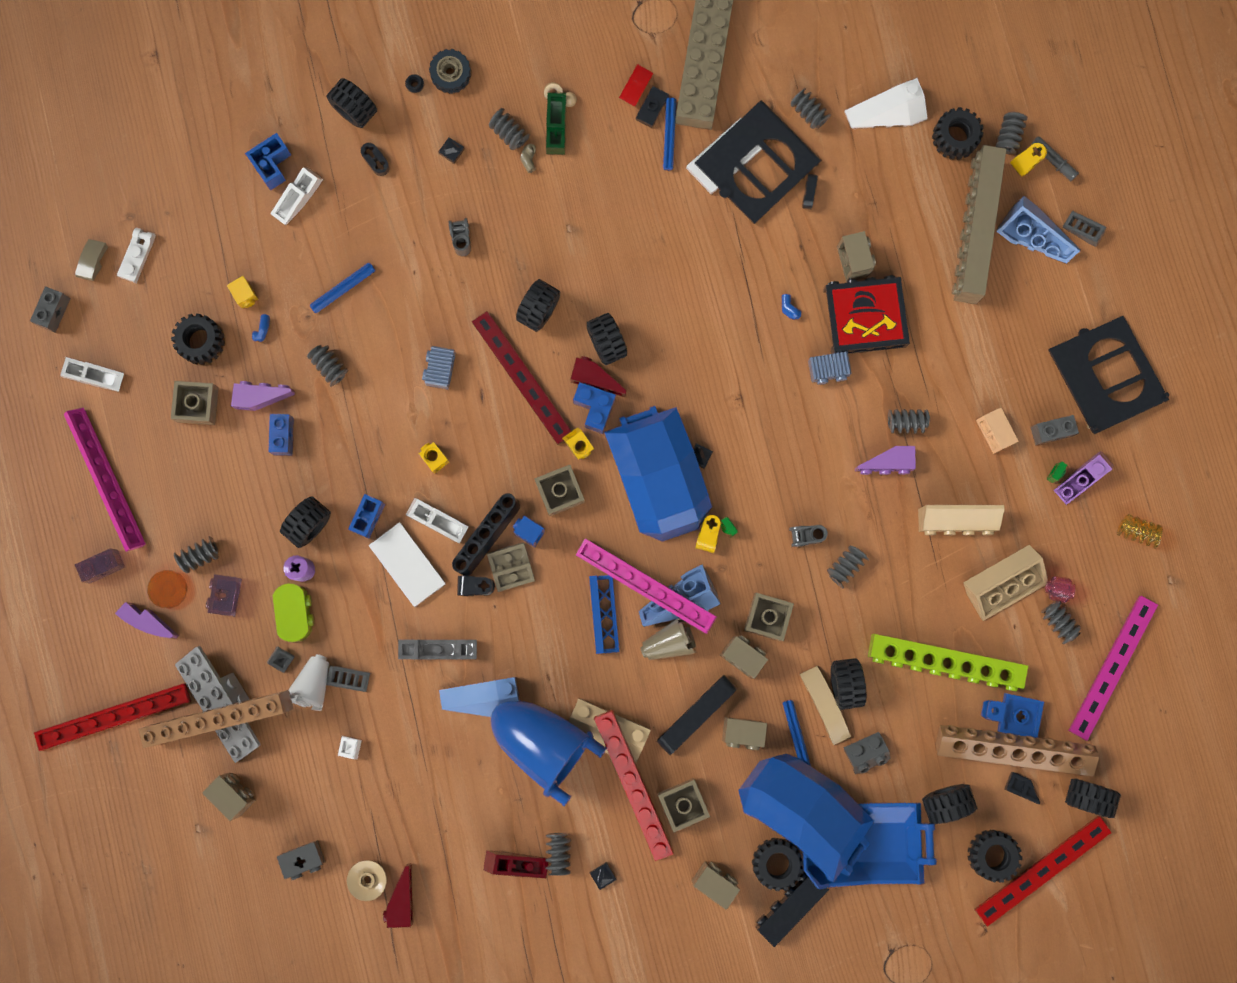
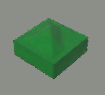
[1047,462,1067,483]
[720,517,738,537]

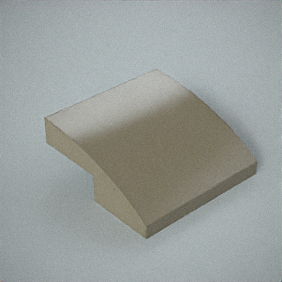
[487,542,535,592]

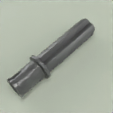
[1032,136,1079,182]

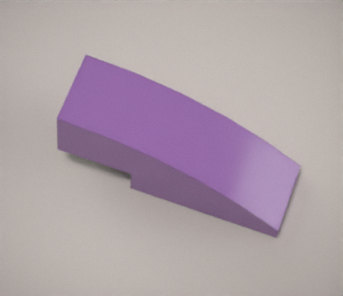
[115,602,179,639]

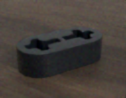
[361,143,390,176]
[802,174,818,210]

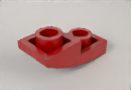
[619,64,653,107]

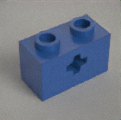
[268,414,294,455]
[348,494,385,539]
[513,516,545,548]

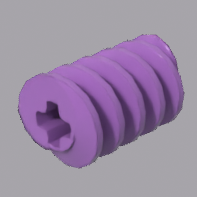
[283,556,315,582]

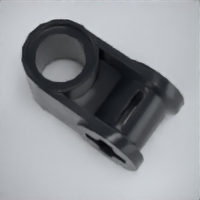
[457,576,495,596]

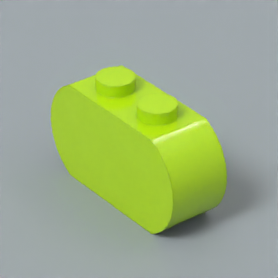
[273,584,314,642]

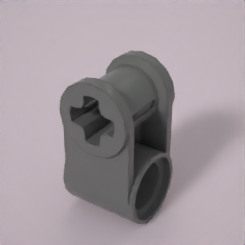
[448,218,471,257]
[789,525,828,547]

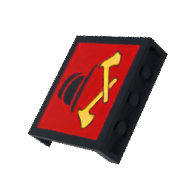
[823,275,910,354]

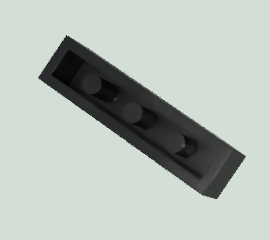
[756,871,829,947]

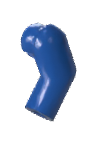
[782,294,802,320]
[252,314,270,342]

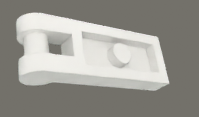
[117,227,155,283]

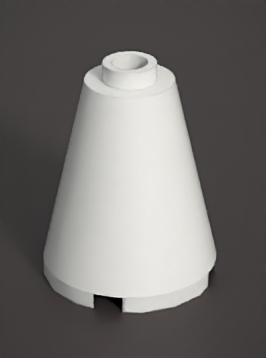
[289,654,329,711]

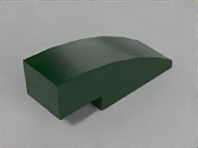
[546,93,566,155]

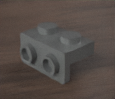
[844,732,890,775]

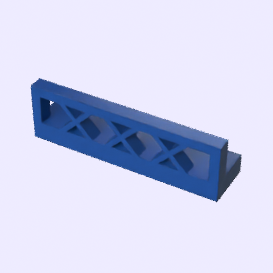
[589,575,619,654]

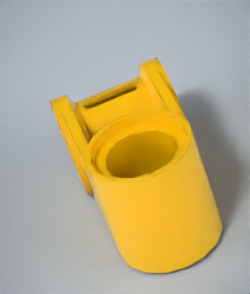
[1010,143,1047,177]
[695,515,721,553]

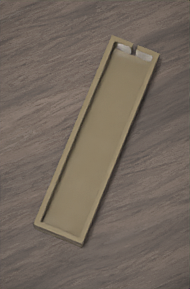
[675,0,733,130]
[952,145,1006,304]

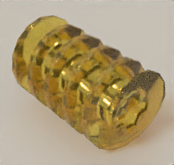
[1117,514,1163,549]

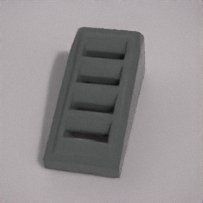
[1063,211,1106,247]
[326,666,370,692]

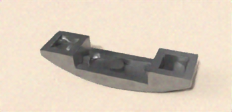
[398,640,477,659]

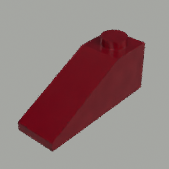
[570,356,627,397]
[483,850,548,879]
[383,863,413,928]

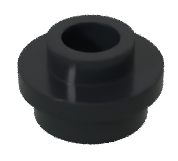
[405,74,424,93]

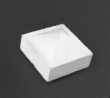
[338,736,362,760]

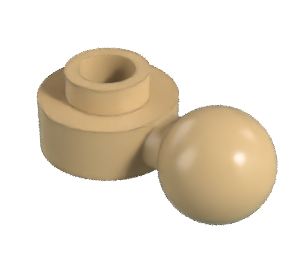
[544,82,577,107]

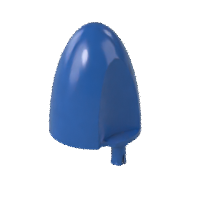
[491,701,607,806]

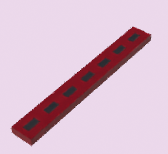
[471,311,571,445]

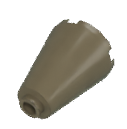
[640,618,697,660]

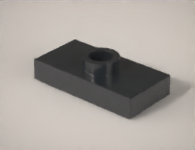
[636,86,669,128]

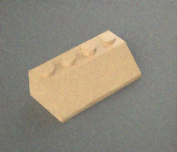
[918,505,1004,535]
[963,545,1049,621]
[569,699,651,763]

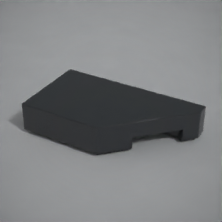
[1004,772,1040,805]

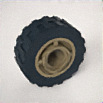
[429,49,471,94]

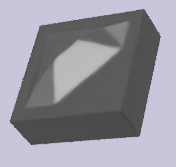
[267,646,295,673]

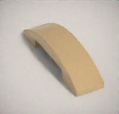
[800,666,851,745]

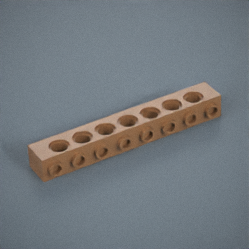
[138,690,294,748]
[935,725,1100,776]

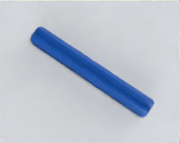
[663,98,676,171]
[310,262,375,313]
[783,700,811,766]

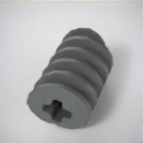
[790,88,831,129]
[489,108,529,150]
[996,112,1028,154]
[307,345,348,387]
[888,409,930,434]
[174,536,219,573]
[827,545,869,589]
[1041,600,1081,645]
[546,833,571,876]

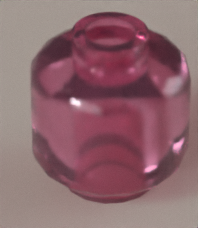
[1045,576,1076,603]

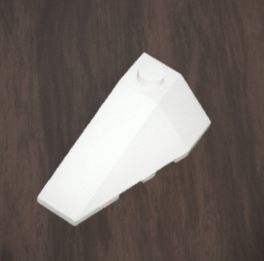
[845,78,927,128]

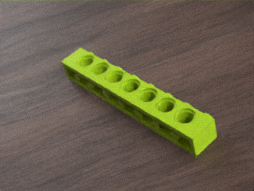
[867,634,1028,692]

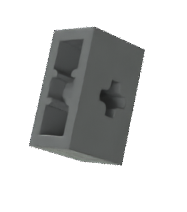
[30,286,71,333]
[1031,415,1079,445]
[277,840,325,881]

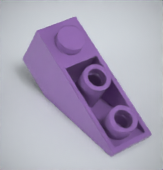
[231,381,295,411]
[855,446,916,475]
[1054,451,1114,505]

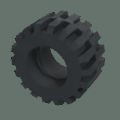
[326,78,377,128]
[932,107,984,160]
[516,279,560,332]
[171,313,225,365]
[586,313,627,365]
[280,496,331,548]
[831,658,867,710]
[1065,778,1121,818]
[922,784,978,824]
[967,830,1022,883]
[752,838,804,891]

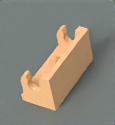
[976,408,1019,454]

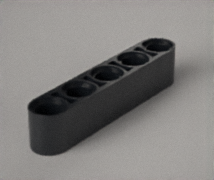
[452,493,520,576]
[656,675,738,755]

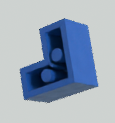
[245,133,291,191]
[573,382,616,434]

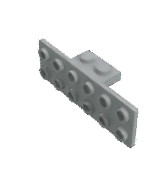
[175,646,261,763]

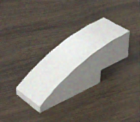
[271,167,323,225]
[60,357,124,392]
[406,498,468,543]

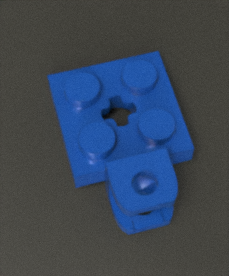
[981,693,1044,738]

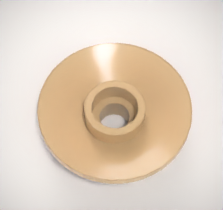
[347,860,387,901]

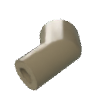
[520,144,536,173]

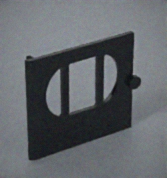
[694,100,822,225]
[1048,316,1169,434]

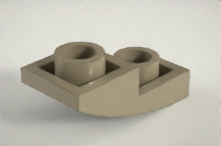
[75,239,108,281]

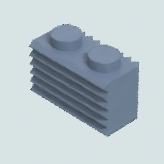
[422,346,456,390]
[808,351,852,385]

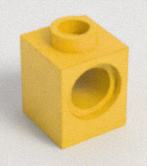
[227,276,259,309]
[562,427,594,460]
[418,442,450,474]

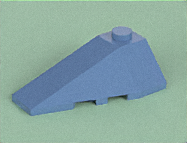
[997,196,1080,264]
[639,564,720,627]
[439,677,520,717]

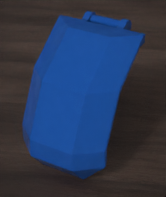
[604,406,712,542]
[738,754,874,882]
[803,803,937,889]

